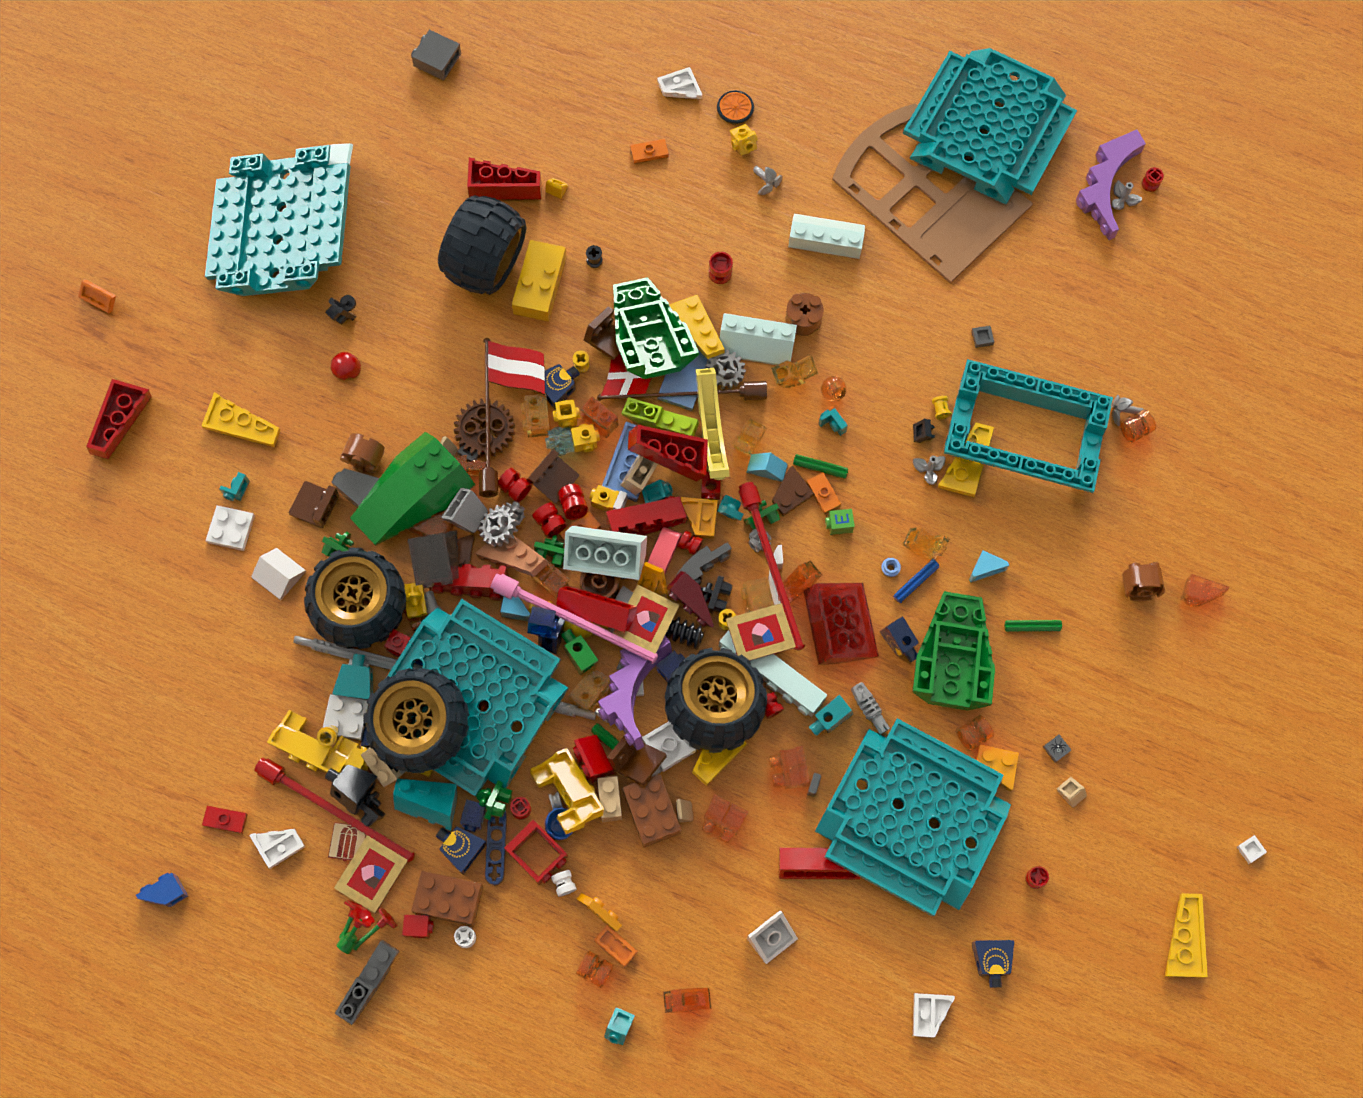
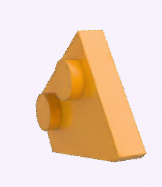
[681,497,718,538]
[637,562,669,599]
[976,745,1019,791]
[576,893,622,931]

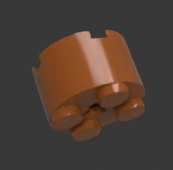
[785,293,824,336]
[340,433,385,473]
[1122,562,1165,601]
[580,572,619,599]

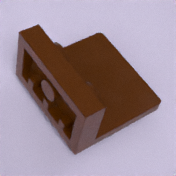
[583,306,620,360]
[527,449,579,503]
[289,481,340,528]
[607,736,667,785]

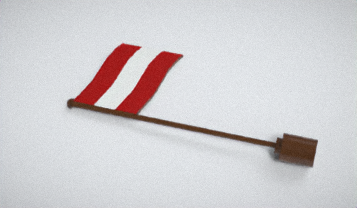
[479,338,545,498]

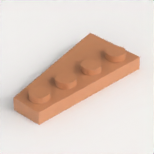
[476,536,548,577]

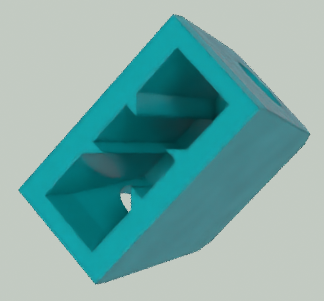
[332,654,373,700]
[809,695,853,736]

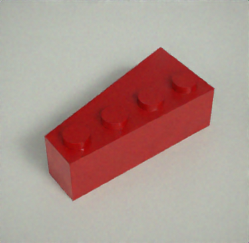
[467,157,542,200]
[86,379,152,459]
[628,425,708,482]
[606,496,687,536]
[427,562,509,601]

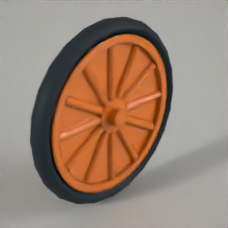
[717,90,754,124]

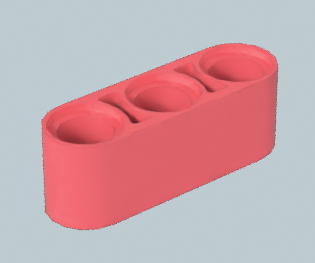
[648,527,682,574]

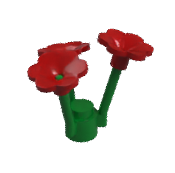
[336,900,398,954]

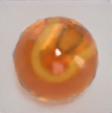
[821,376,847,402]

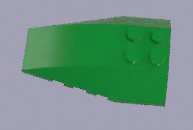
[613,277,699,379]
[350,432,475,546]
[912,591,995,711]

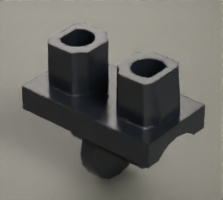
[325,295,356,325]
[700,576,733,614]
[346,791,386,827]

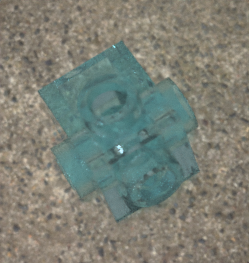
[545,427,574,456]

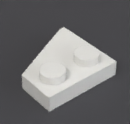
[657,67,702,99]
[250,829,305,869]
[913,993,955,1038]

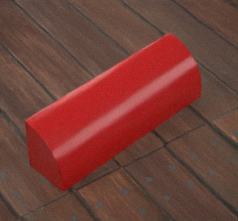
[556,585,637,632]
[779,848,860,880]

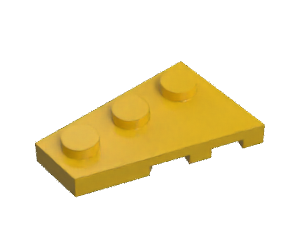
[692,741,747,786]

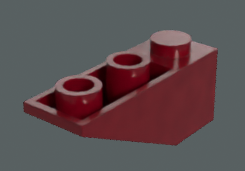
[666,571,714,628]

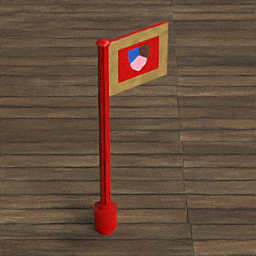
[726,482,805,661]
[254,758,415,913]

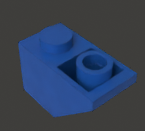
[136,873,188,907]

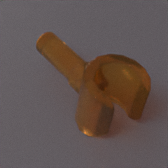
[403,608,421,631]

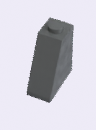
[331,468,379,508]

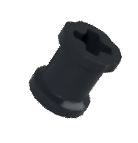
[586,245,603,268]

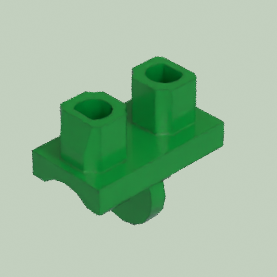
[743,500,780,530]
[321,532,354,557]
[534,535,564,568]
[476,780,512,820]

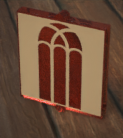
[328,822,366,862]

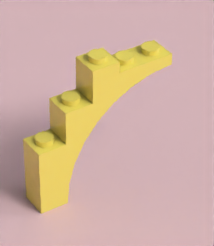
[696,368,730,480]

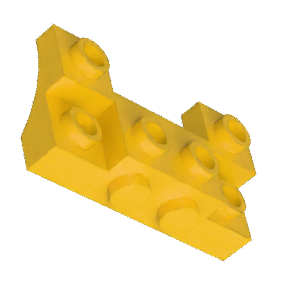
[267,710,360,773]
[530,748,604,834]

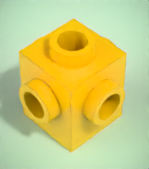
[730,124,758,156]
[553,400,580,429]
[571,424,600,453]

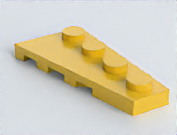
[669,295,725,359]
[202,392,281,447]
[938,423,994,497]
[1164,894,1208,978]

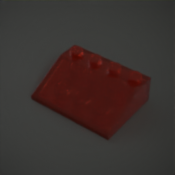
[803,583,879,665]

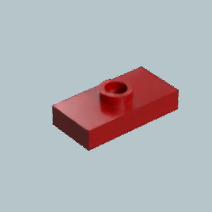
[202,806,248,834]

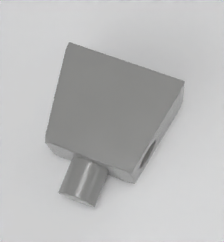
[441,488,488,533]

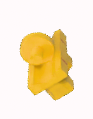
[404,580,428,619]

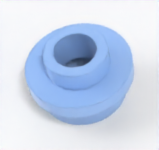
[881,558,901,577]

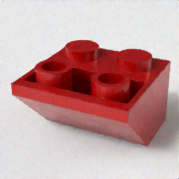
[573,735,614,784]

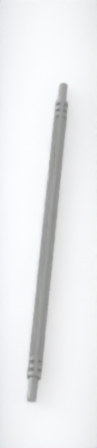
[293,636,596,720]

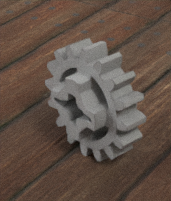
[705,350,746,390]
[479,505,519,547]

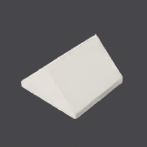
[251,548,306,600]
[747,911,798,964]

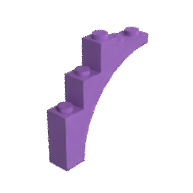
[1076,130,1146,240]
[598,636,672,750]

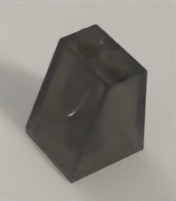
[408,530,459,588]

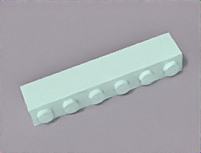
[719,630,827,717]

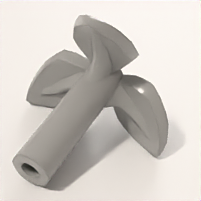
[753,166,783,195]
[1112,180,1142,210]
[1112,395,1144,426]
[913,456,946,485]

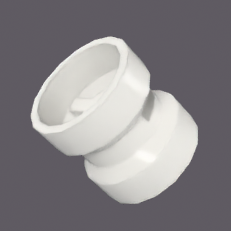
[551,870,577,897]

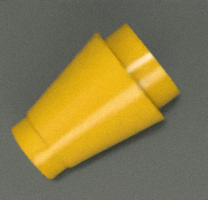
[317,725,338,747]

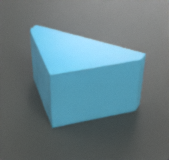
[746,452,788,482]
[969,550,1009,582]
[500,597,532,622]

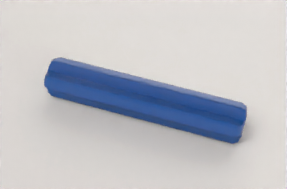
[894,559,940,603]

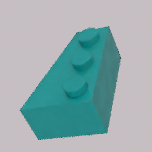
[393,779,458,831]

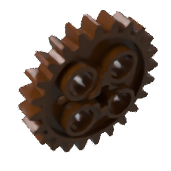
[454,398,515,458]

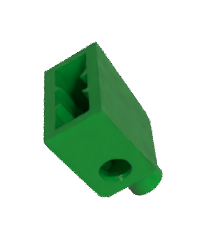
[561,629,598,675]

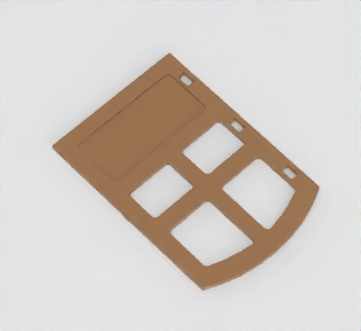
[832,103,1033,283]

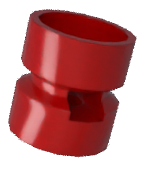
[709,252,733,284]
[498,467,533,503]
[558,484,589,520]
[532,502,567,538]

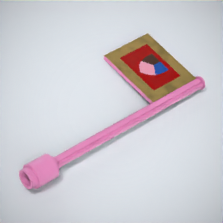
[490,574,679,664]

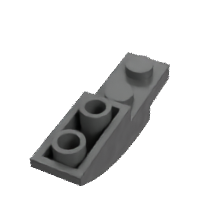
[668,542,732,599]
[335,940,400,1025]

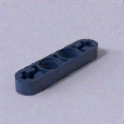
[485,811,507,886]

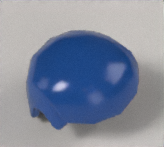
[544,807,573,841]

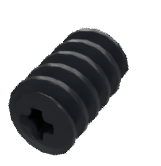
[665,616,706,650]

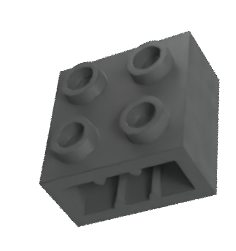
[411,29,462,81]

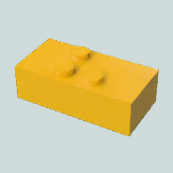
[512,240,567,322]

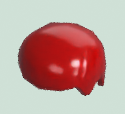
[330,352,361,380]

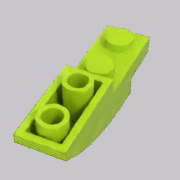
[621,397,699,436]

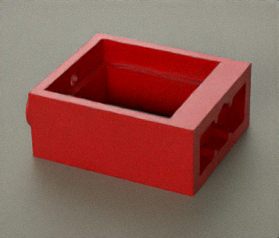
[504,819,568,885]

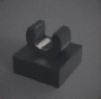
[913,418,935,443]

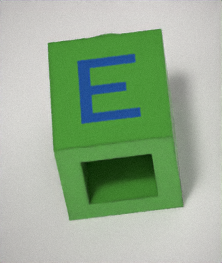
[825,509,855,535]

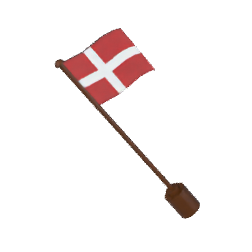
[597,354,767,401]

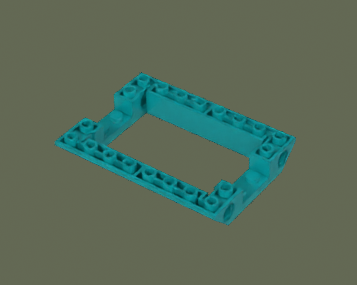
[944,359,1113,493]

